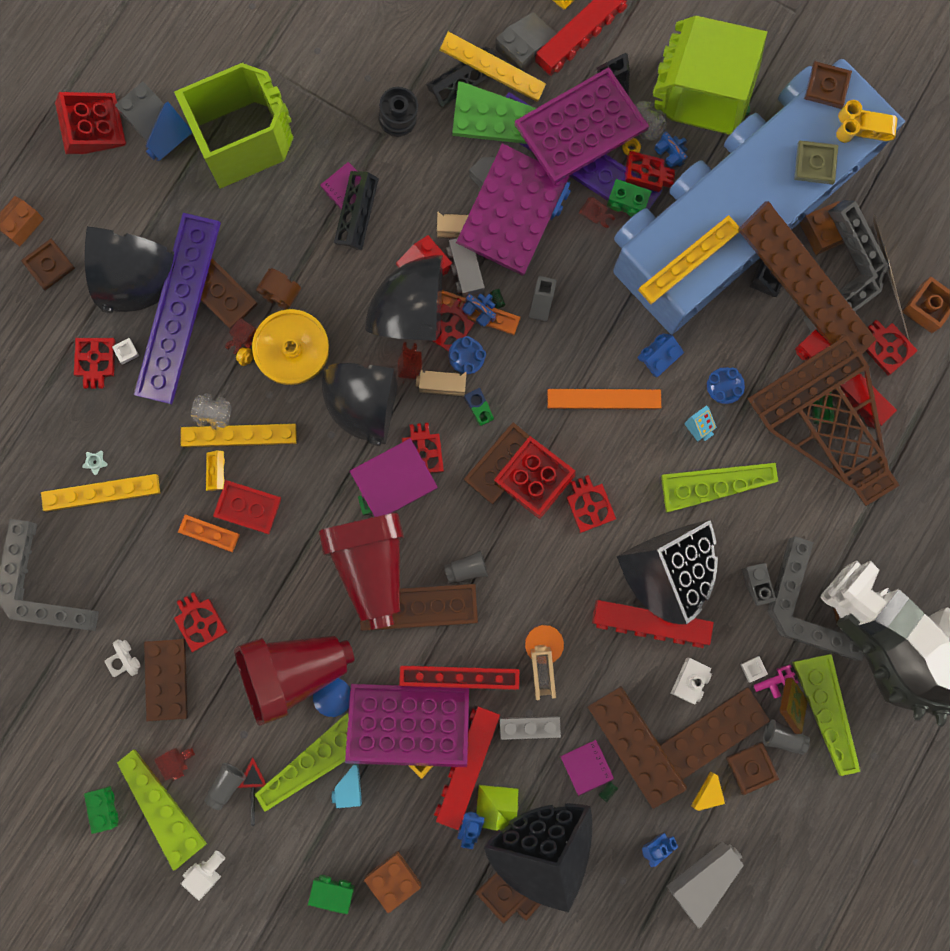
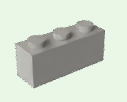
[446,238,485,298]
[499,716,561,740]

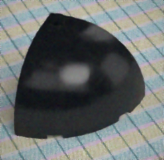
[84,226,175,313]
[365,255,443,341]
[322,363,398,446]
[616,520,718,624]
[484,803,592,913]

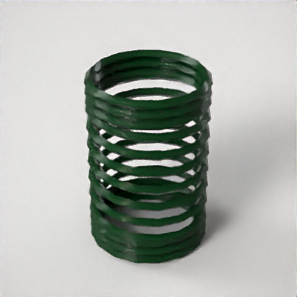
[490,289,505,309]
[598,782,618,803]

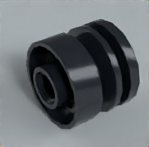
[378,86,419,137]

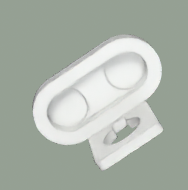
[105,640,141,677]

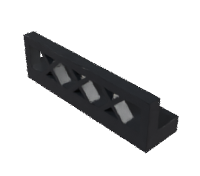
[426,47,496,107]
[334,171,379,250]

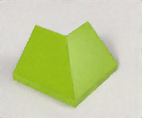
[476,785,518,831]

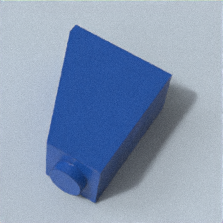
[145,101,193,161]

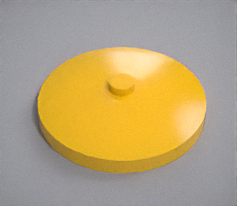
[252,309,329,385]

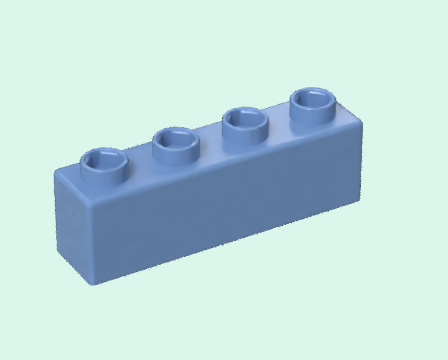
[613,59,905,335]

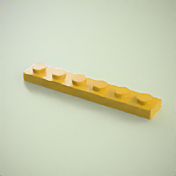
[440,32,546,102]
[638,215,740,305]
[181,424,297,447]
[41,474,160,512]

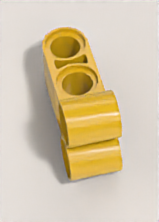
[836,100,898,143]

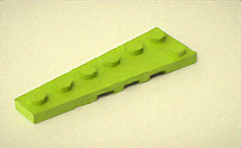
[661,463,778,513]
[792,654,860,776]
[255,713,349,811]
[117,749,207,871]

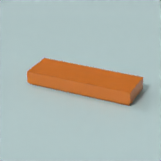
[178,515,240,552]

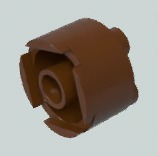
[256,268,302,310]

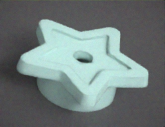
[82,451,108,475]

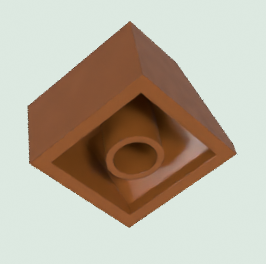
[0,196,44,247]

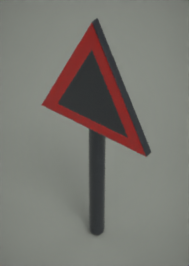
[238,757,266,826]

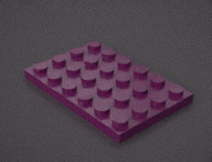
[514,67,649,184]
[456,143,569,276]
[345,684,469,767]

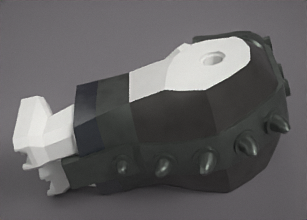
[820,561,950,727]

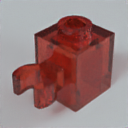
[578,197,615,228]
[225,318,256,355]
[398,342,422,379]
[154,748,195,781]

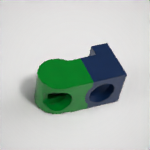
[463,387,494,427]

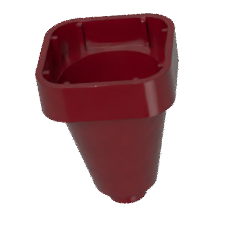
[319,513,404,630]
[234,636,355,726]

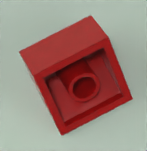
[396,235,452,277]

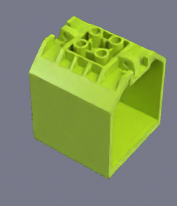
[653,16,768,135]
[174,63,293,189]

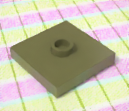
[794,140,838,185]

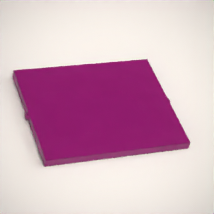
[350,438,438,517]

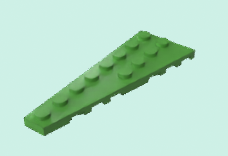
[452,82,536,144]

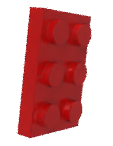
[213,480,281,534]

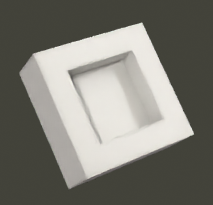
[112,338,139,365]
[740,656,768,682]

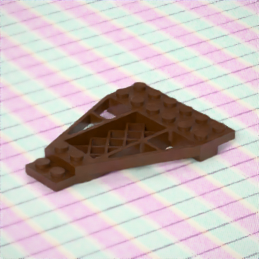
[747,335,900,506]

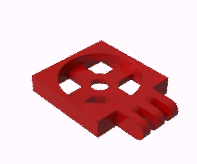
[625,150,675,192]
[433,298,475,352]
[866,320,918,376]
[74,338,115,389]
[401,422,444,474]
[566,475,616,533]
[174,592,228,652]

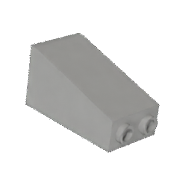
[666,842,744,928]

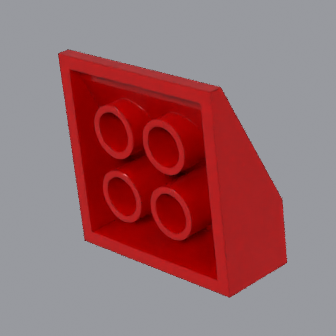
[55,92,126,154]
[494,436,576,520]

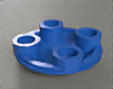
[448,336,486,374]
[707,367,745,404]
[313,678,351,717]

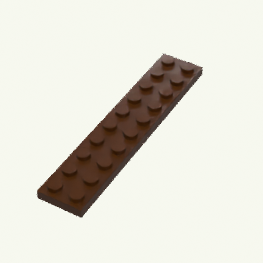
[738,201,876,354]

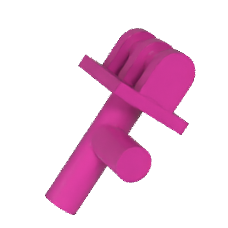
[753,664,799,698]

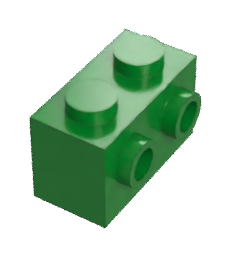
[607,179,651,217]
[84,786,119,834]
[308,875,355,915]

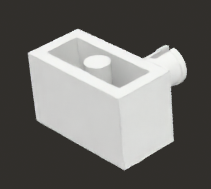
[671,658,712,704]
[181,850,225,900]

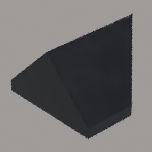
[597,53,630,95]
[749,259,782,297]

